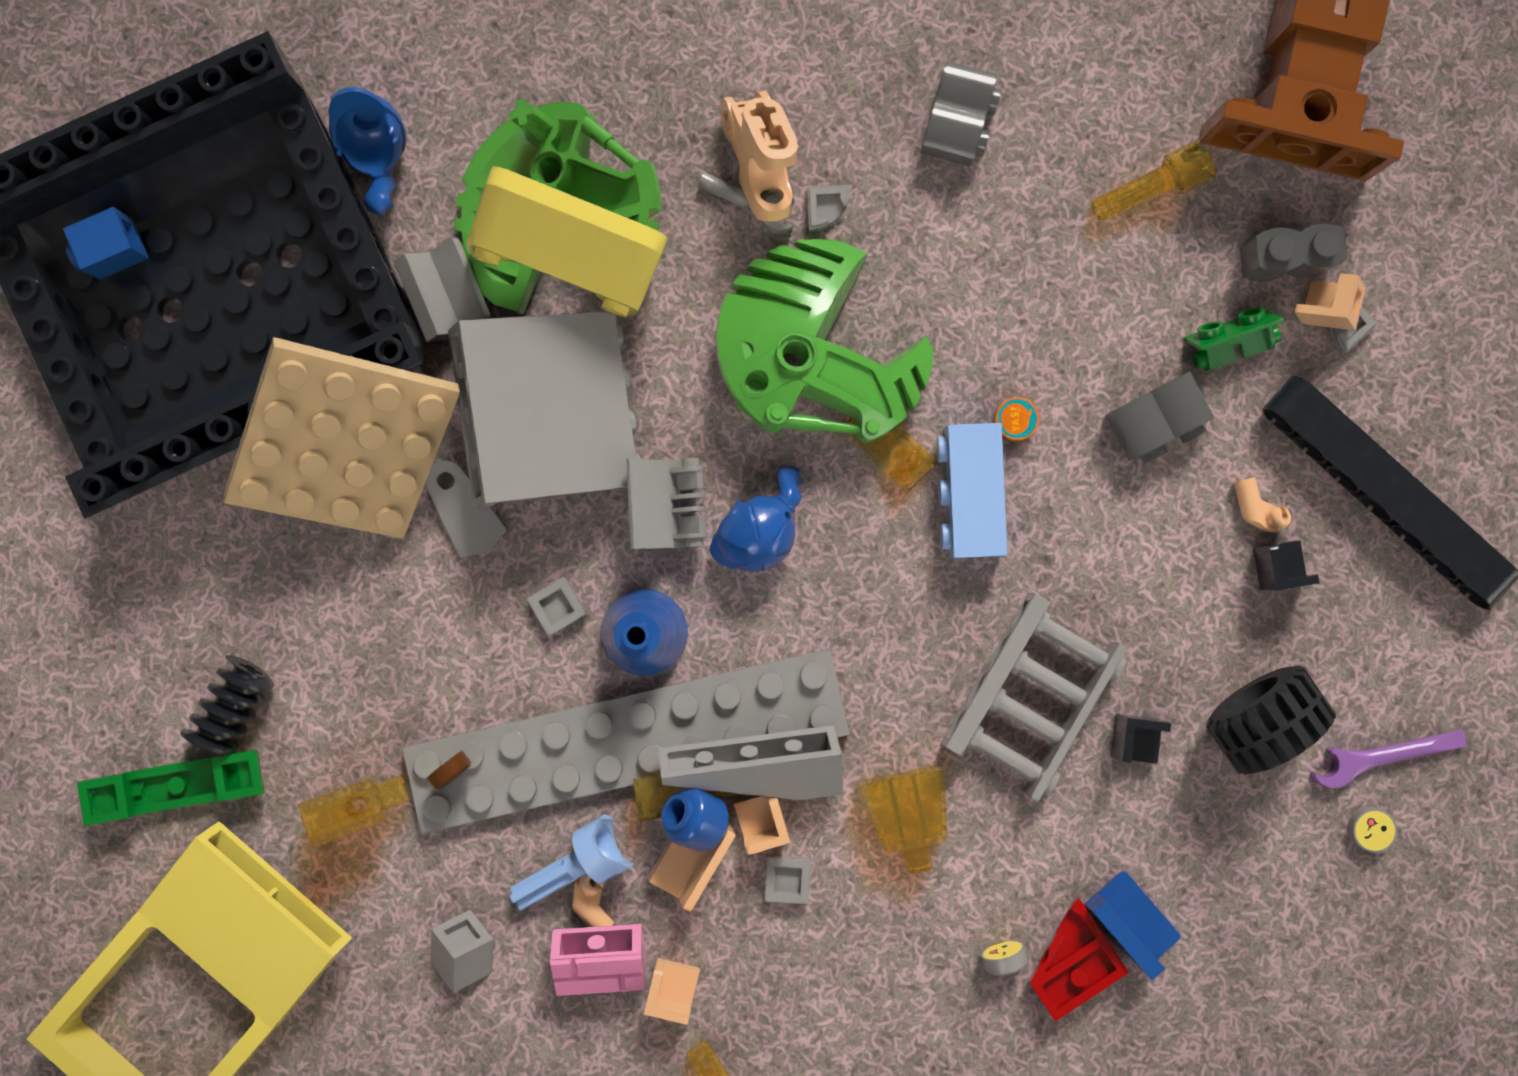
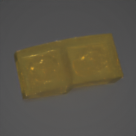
[847,417,937,494]

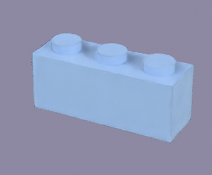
[936,423,1008,559]

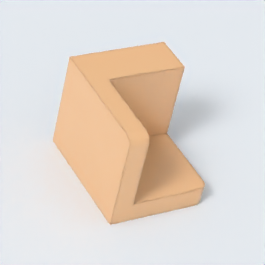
[1294,273,1366,330]
[734,795,790,855]
[644,958,700,1025]

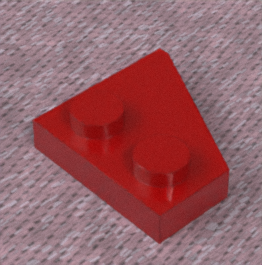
[1028,898,1129,1022]

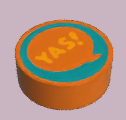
[993,397,1039,442]

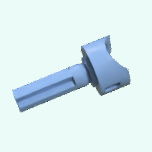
[510,814,634,911]

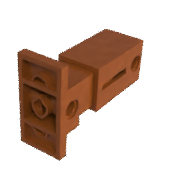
[1198,0,1404,182]

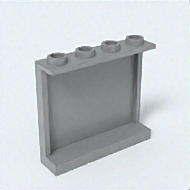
[448,312,641,508]

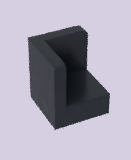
[1253,540,1320,591]
[1111,714,1171,764]

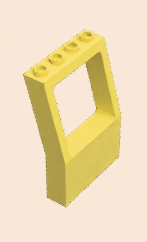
[26,821,352,1076]

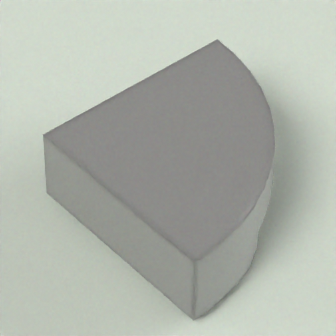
[807,185,851,232]
[1330,307,1378,355]

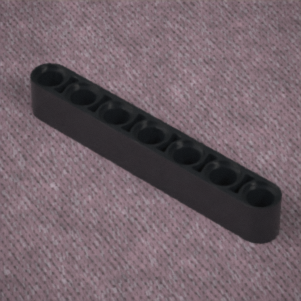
[1262,376,1518,610]

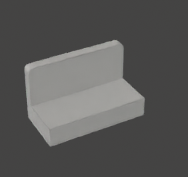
[393,238,490,342]

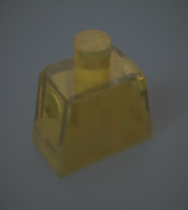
[858,764,947,874]
[297,775,410,848]

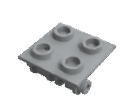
[626,458,708,549]

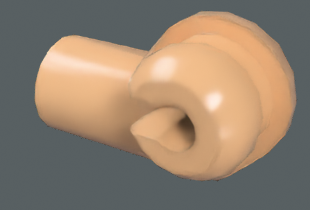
[1233,477,1291,532]

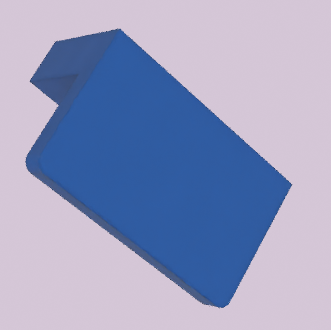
[1084,871,1181,980]

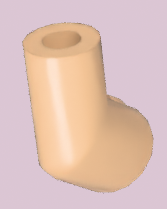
[572,874,614,927]

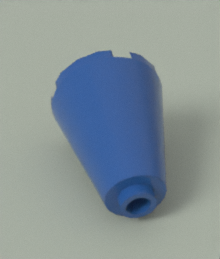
[601,589,688,676]

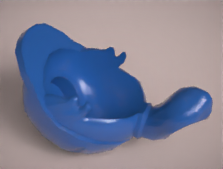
[328,87,407,216]
[709,465,802,572]

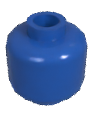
[661,788,729,851]

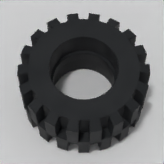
[1206,666,1336,775]

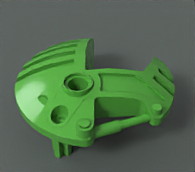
[454,99,661,314]
[716,239,933,443]

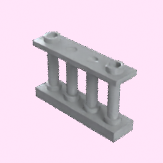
[941,593,1128,802]

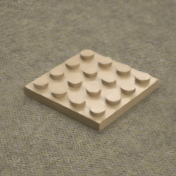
[224,337,460,539]

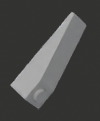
[658,725,843,800]

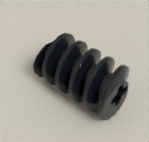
[180,655,274,754]

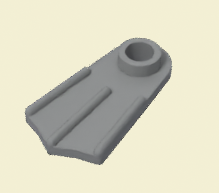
[426,461,507,558]

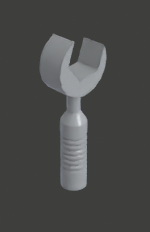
[697,172,795,234]

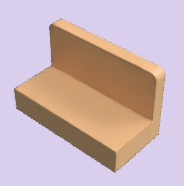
[648,822,736,912]

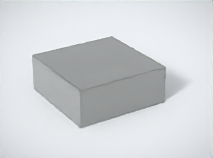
[527,576,588,636]
[765,855,811,904]

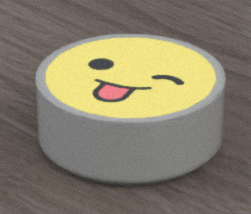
[1348,807,1397,853]
[981,940,1028,976]

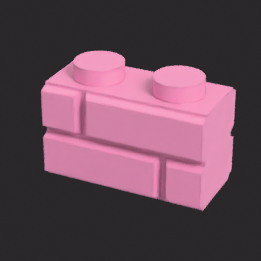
[550,924,646,996]

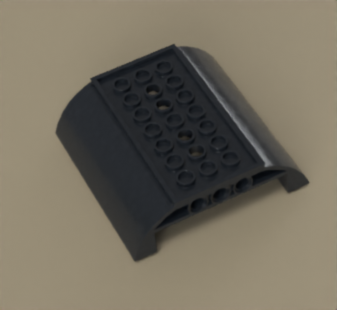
[0,31,424,519]

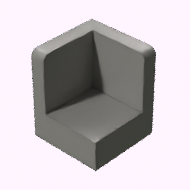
[431,910,493,993]

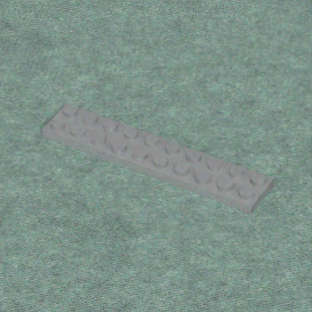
[402,649,850,834]

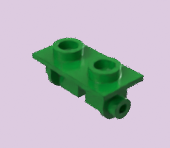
[1183,307,1284,371]

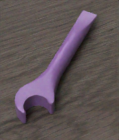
[1310,729,1467,788]

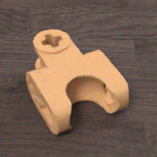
[720,91,798,222]

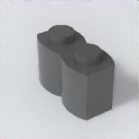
[920,61,1002,167]
[1240,224,1348,282]
[1105,371,1214,463]

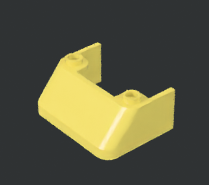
[466,166,668,317]

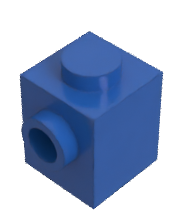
[63,207,149,280]

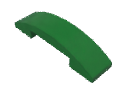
[77,749,265,826]

